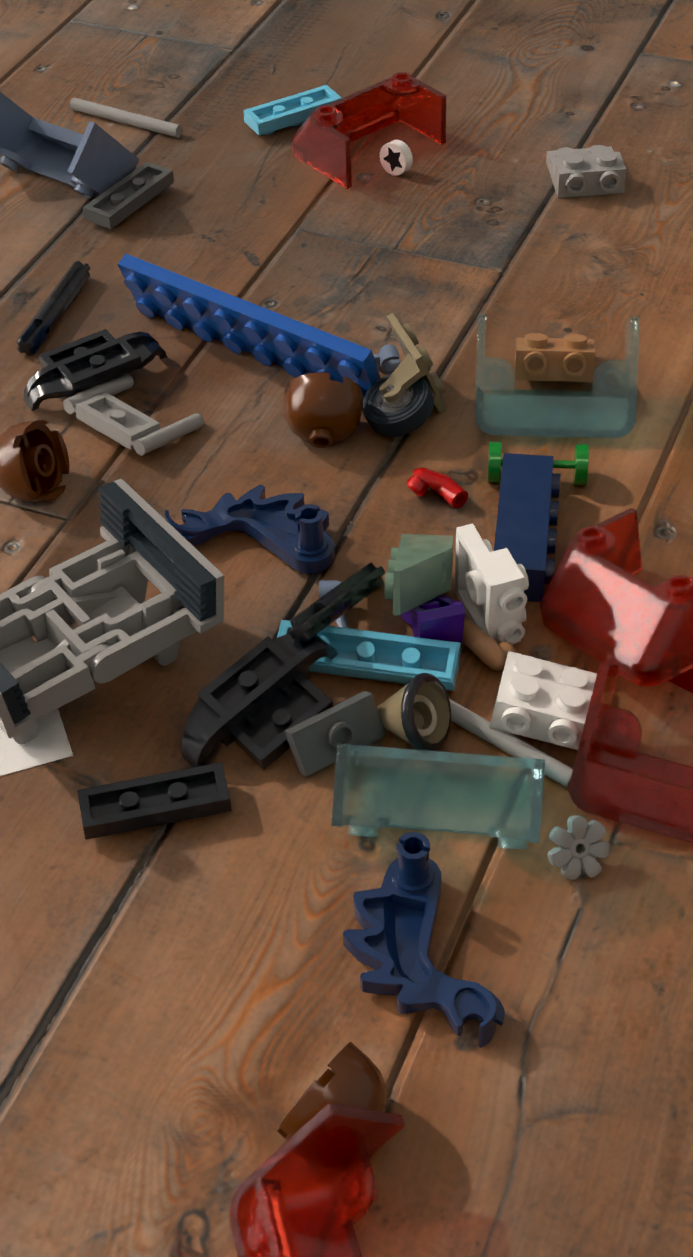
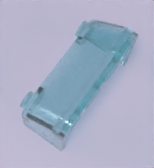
[475,314,640,438]
[331,743,545,849]

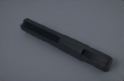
[17,261,90,356]
[289,563,385,642]

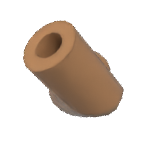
[462,620,516,671]

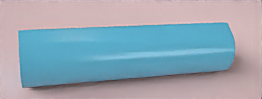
[277,619,461,691]

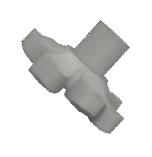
[547,815,610,880]

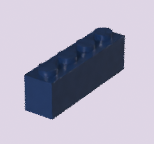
[494,453,561,602]

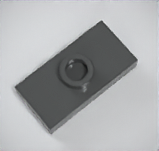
[285,691,386,777]

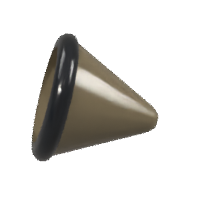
[377,673,451,754]

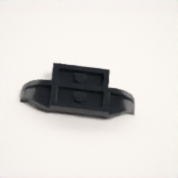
[23,329,167,411]
[182,634,338,770]

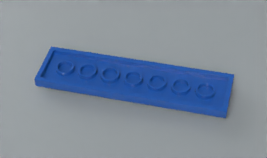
[117,254,381,399]

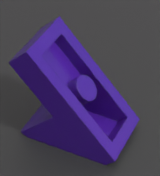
[401,594,465,648]

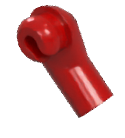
[406,467,468,508]

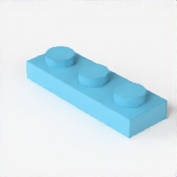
[243,85,342,135]

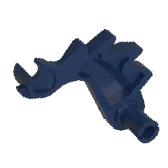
[165,485,335,574]
[343,832,505,1048]

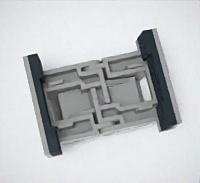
[0,478,224,744]

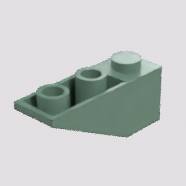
[385,534,454,615]

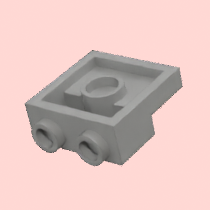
[546,145,627,198]

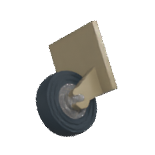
[363,313,446,437]

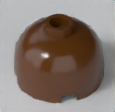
[284,372,363,448]
[0,420,70,503]
[277,1042,387,1162]

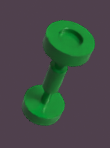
[488,442,589,486]

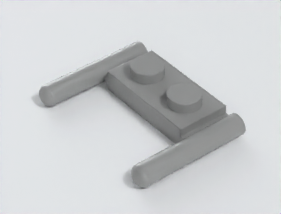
[63,374,204,456]

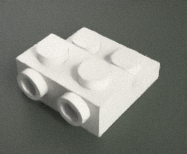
[455,523,529,645]
[489,651,598,751]

